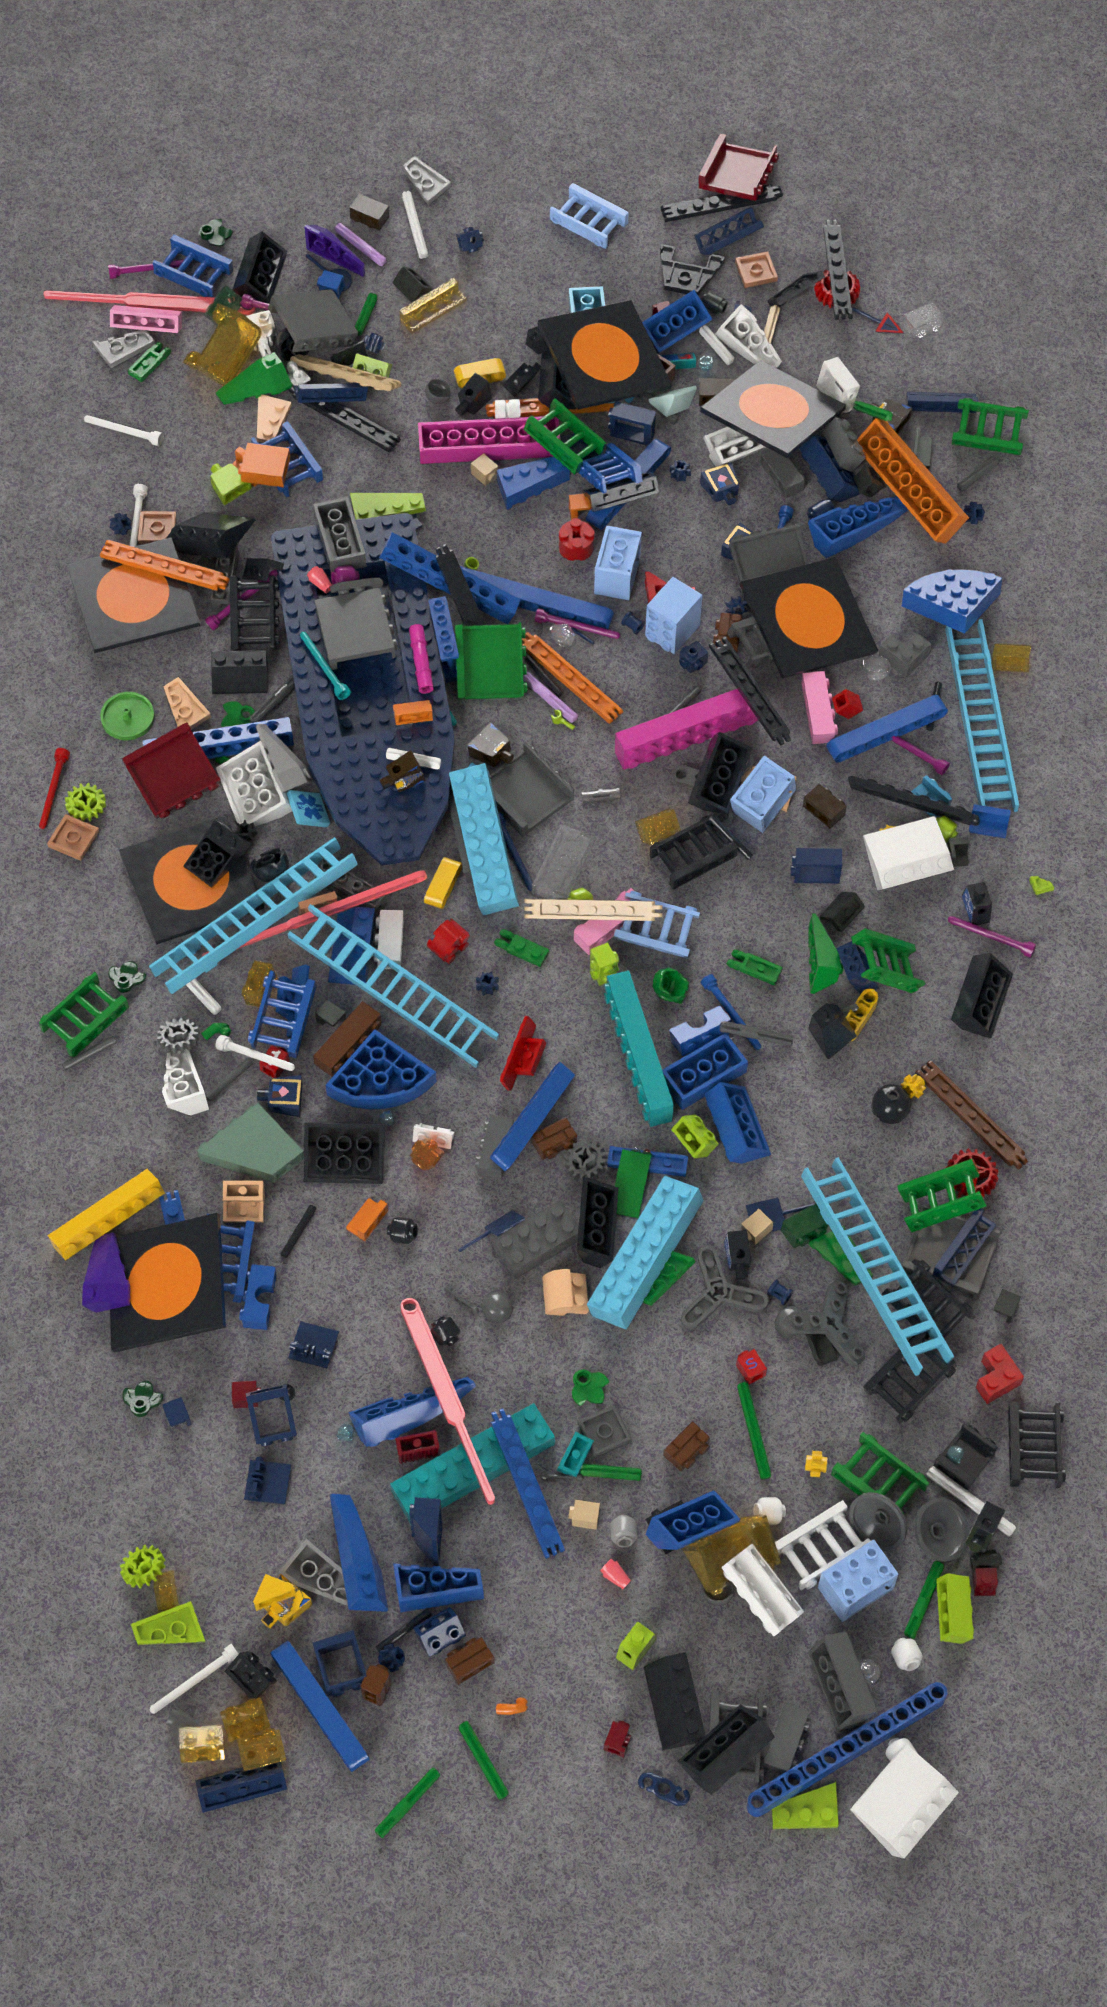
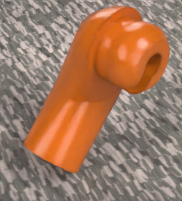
[496,1697,528,1715]

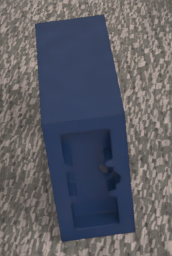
[608,401,656,446]
[790,848,842,884]
[836,941,880,995]
[246,1384,297,1446]
[312,1630,366,1697]

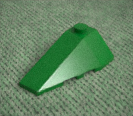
[215,352,293,405]

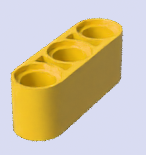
[454,358,506,388]
[424,857,462,909]
[845,989,878,1041]

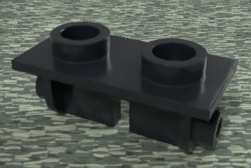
[330,341,368,366]

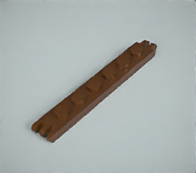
[915,1060,1028,1170]

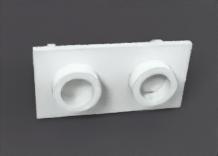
[287,361,311,385]
[413,1123,455,1149]

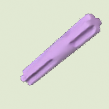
[335,223,387,266]
[523,672,578,723]

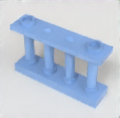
[550,183,629,249]
[614,891,700,959]

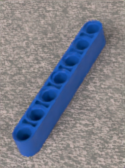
[586,438,671,530]
[826,695,948,763]
[490,1062,575,1171]
[270,1640,370,1772]

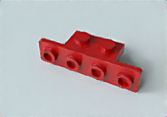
[500,1016,546,1091]

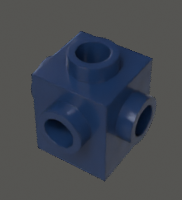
[456,227,484,253]
[679,641,708,674]

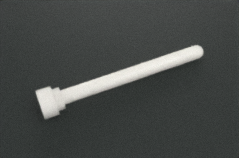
[84,415,163,446]
[130,484,148,547]
[216,1035,295,1071]
[150,1644,238,1714]

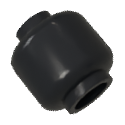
[387,1217,418,1244]
[430,1316,460,1347]

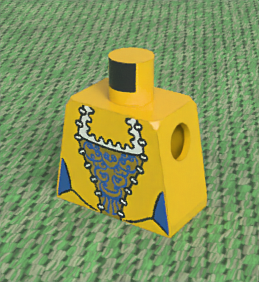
[261,1574,312,1629]

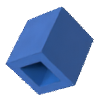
[317,270,345,299]

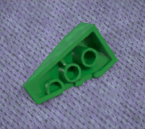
[808,913,844,994]

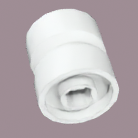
[495,399,520,419]

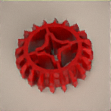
[814,270,861,309]
[946,1148,999,1198]

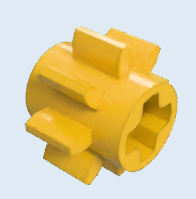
[901,1074,926,1099]
[805,1450,827,1477]

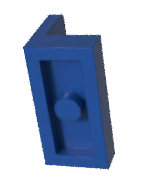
[969,804,1011,838]

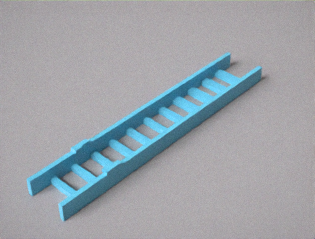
[945,619,1019,812]
[149,837,358,994]
[288,904,499,1068]
[801,1157,954,1376]

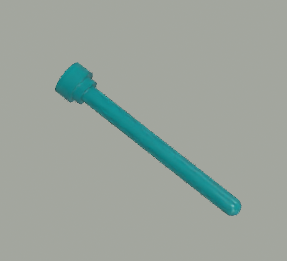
[300,632,351,700]

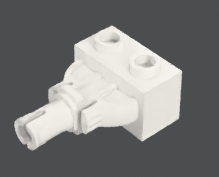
[236,310,276,357]

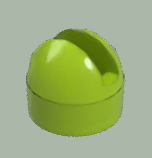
[464,557,479,570]

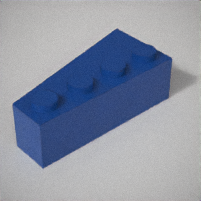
[497,456,570,510]
[393,1563,484,1613]

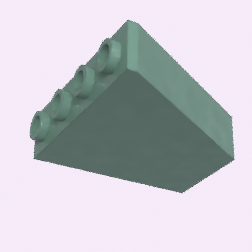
[197,1103,304,1183]

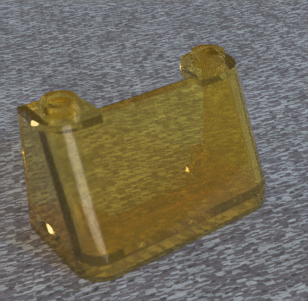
[182,303,261,386]
[682,1515,781,1595]

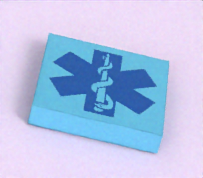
[286,790,330,827]

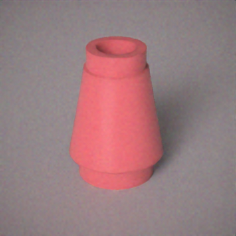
[307,566,332,593]
[600,1559,631,1590]

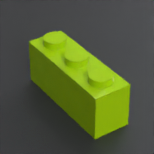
[936,1573,974,1644]

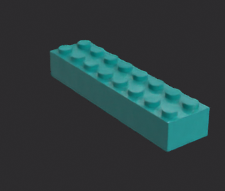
[604,970,674,1127]
[390,1403,555,1522]

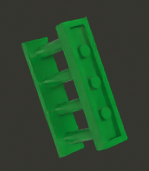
[524,398,606,475]
[951,398,1029,455]
[851,928,925,993]
[39,972,129,1058]
[897,1159,987,1233]
[831,1432,929,1515]

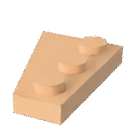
[257,395,292,446]
[163,677,211,730]

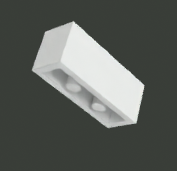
[374,910,404,969]

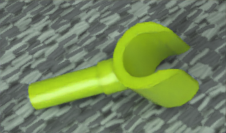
[551,710,575,730]

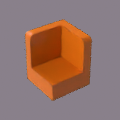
[569,494,591,520]

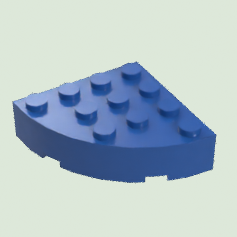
[902,569,1002,634]
[325,1029,437,1110]

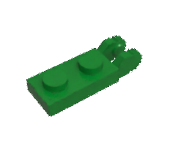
[128,342,171,382]
[494,929,549,967]
[726,949,783,986]

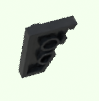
[767,271,825,307]

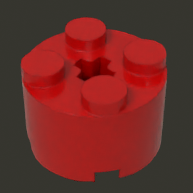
[559,518,595,561]
[427,918,470,964]

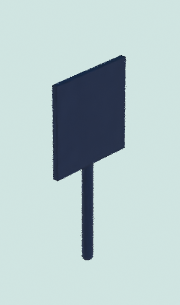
[746,1197,815,1233]
[458,1210,525,1252]

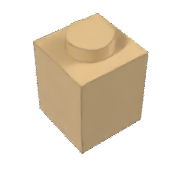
[471,454,498,486]
[741,1209,773,1245]
[568,1500,600,1530]

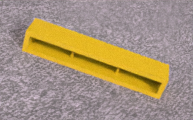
[47,1169,165,1261]

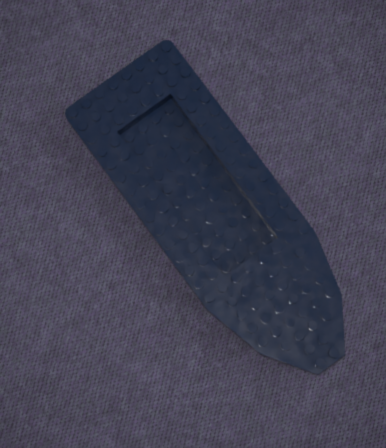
[271,513,455,866]

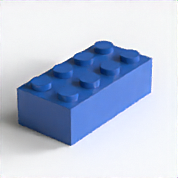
[662,1033,748,1110]

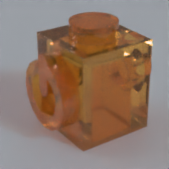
[410,1138,445,1171]

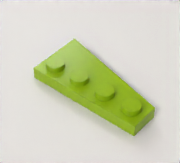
[350,493,426,520]

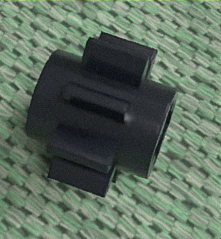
[233,820,258,842]

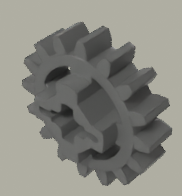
[157,1017,200,1054]
[564,1139,608,1181]

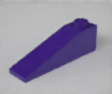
[304,225,365,277]
[82,1233,130,1313]

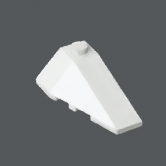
[715,304,782,368]
[162,1049,209,1115]

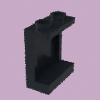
[933,1423,998,1490]

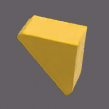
[253,1574,296,1611]

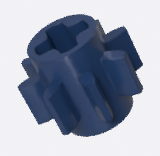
[364,332,386,353]
[669,460,691,482]
[963,502,985,524]
[110,513,132,535]
[725,596,748,615]
[476,972,499,996]
[378,1644,405,1672]

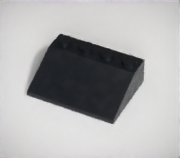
[166,512,256,559]
[303,1122,385,1184]

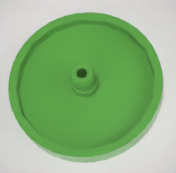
[100,692,154,740]

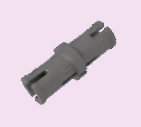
[582,788,620,804]

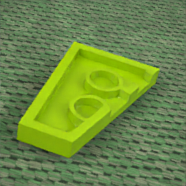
[131,1601,205,1645]
[772,1782,839,1829]

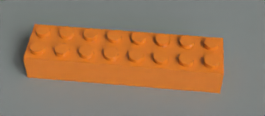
[857,418,969,544]

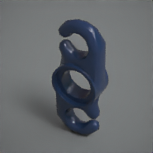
[638,1772,690,1806]

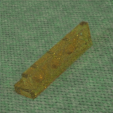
[399,278,467,334]

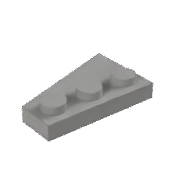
[403,156,451,205]
[92,330,155,368]

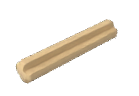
[764,305,780,344]

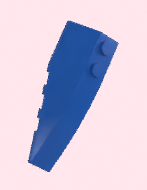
[808,496,908,558]
[348,1377,476,1447]
[330,1494,388,1612]

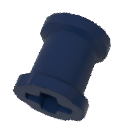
[621,611,645,635]
[767,1279,794,1306]

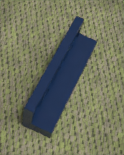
[694,207,764,255]
[294,383,368,403]
[906,391,978,413]
[933,1208,996,1287]
[195,1757,287,1813]

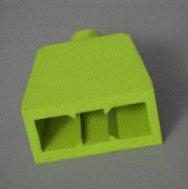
[210,463,252,506]
[616,1622,657,1670]

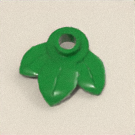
[221,701,255,727]
[572,1369,609,1406]

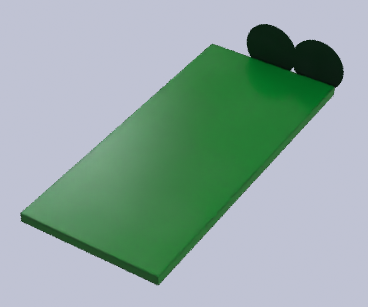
[615,1147,653,1218]

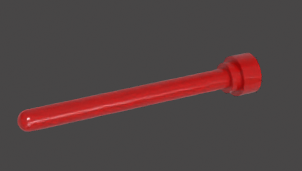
[39,748,70,829]

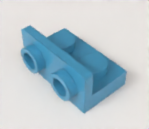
[911,775,952,818]

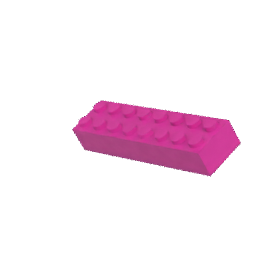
[418,416,560,464]
[615,689,758,770]

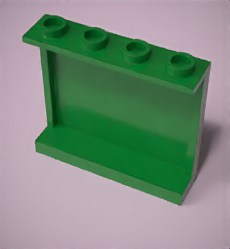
[455,622,527,700]

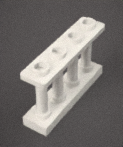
[772,1500,871,1590]

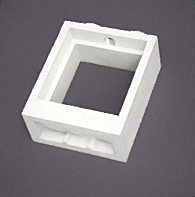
[816,357,860,413]

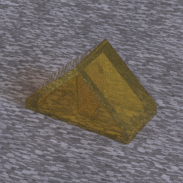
[153,1570,179,1613]

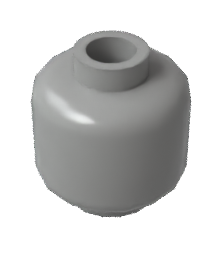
[610,1515,638,1548]

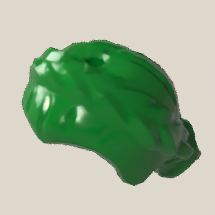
[652,967,689,1004]

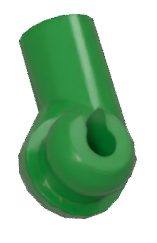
[201,1023,231,1040]

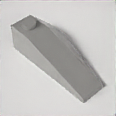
[256,724,313,793]
[279,1538,348,1606]

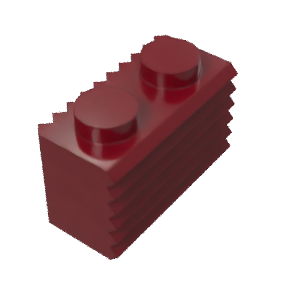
[395,1430,440,1464]

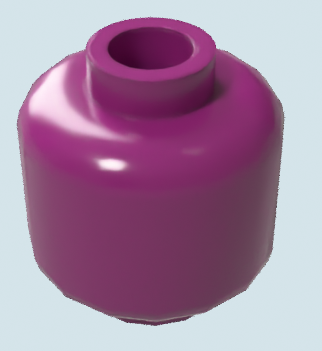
[331,565,359,585]

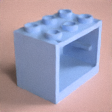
[594,525,642,601]
[645,577,702,654]
[730,756,796,833]
[818,1540,898,1622]

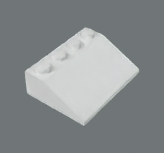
[216,741,292,827]
[863,816,954,890]
[850,1744,959,1858]

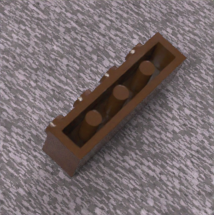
[313,1001,382,1077]

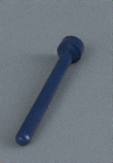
[498,813,535,891]

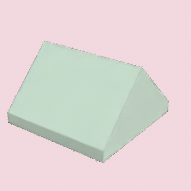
[648,386,697,417]

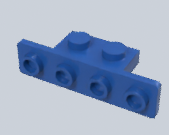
[275,964,310,1038]

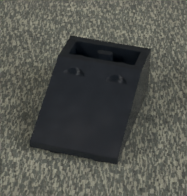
[183,820,251,887]

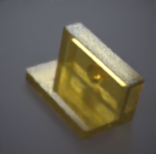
[992,643,1031,672]

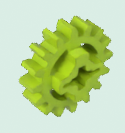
[65,783,106,822]
[120,1545,166,1588]

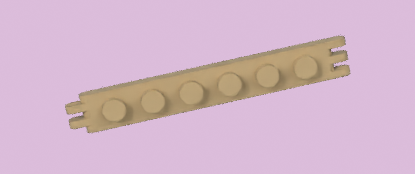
[290,354,401,391]
[524,899,663,921]

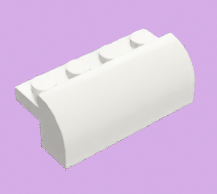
[703,427,766,467]
[721,1544,804,1636]

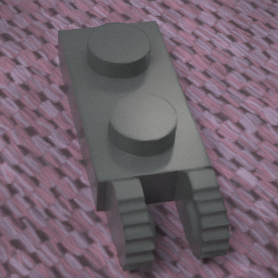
[330,577,383,595]

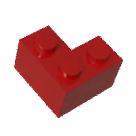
[976,1344,1024,1404]

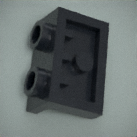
[503,362,542,397]
[224,1651,277,1701]

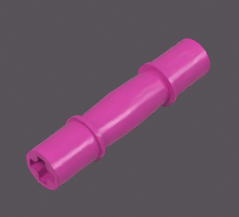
[409,624,434,694]

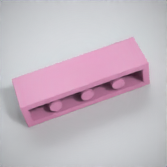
[110,305,182,333]
[801,671,838,744]
[574,888,634,955]

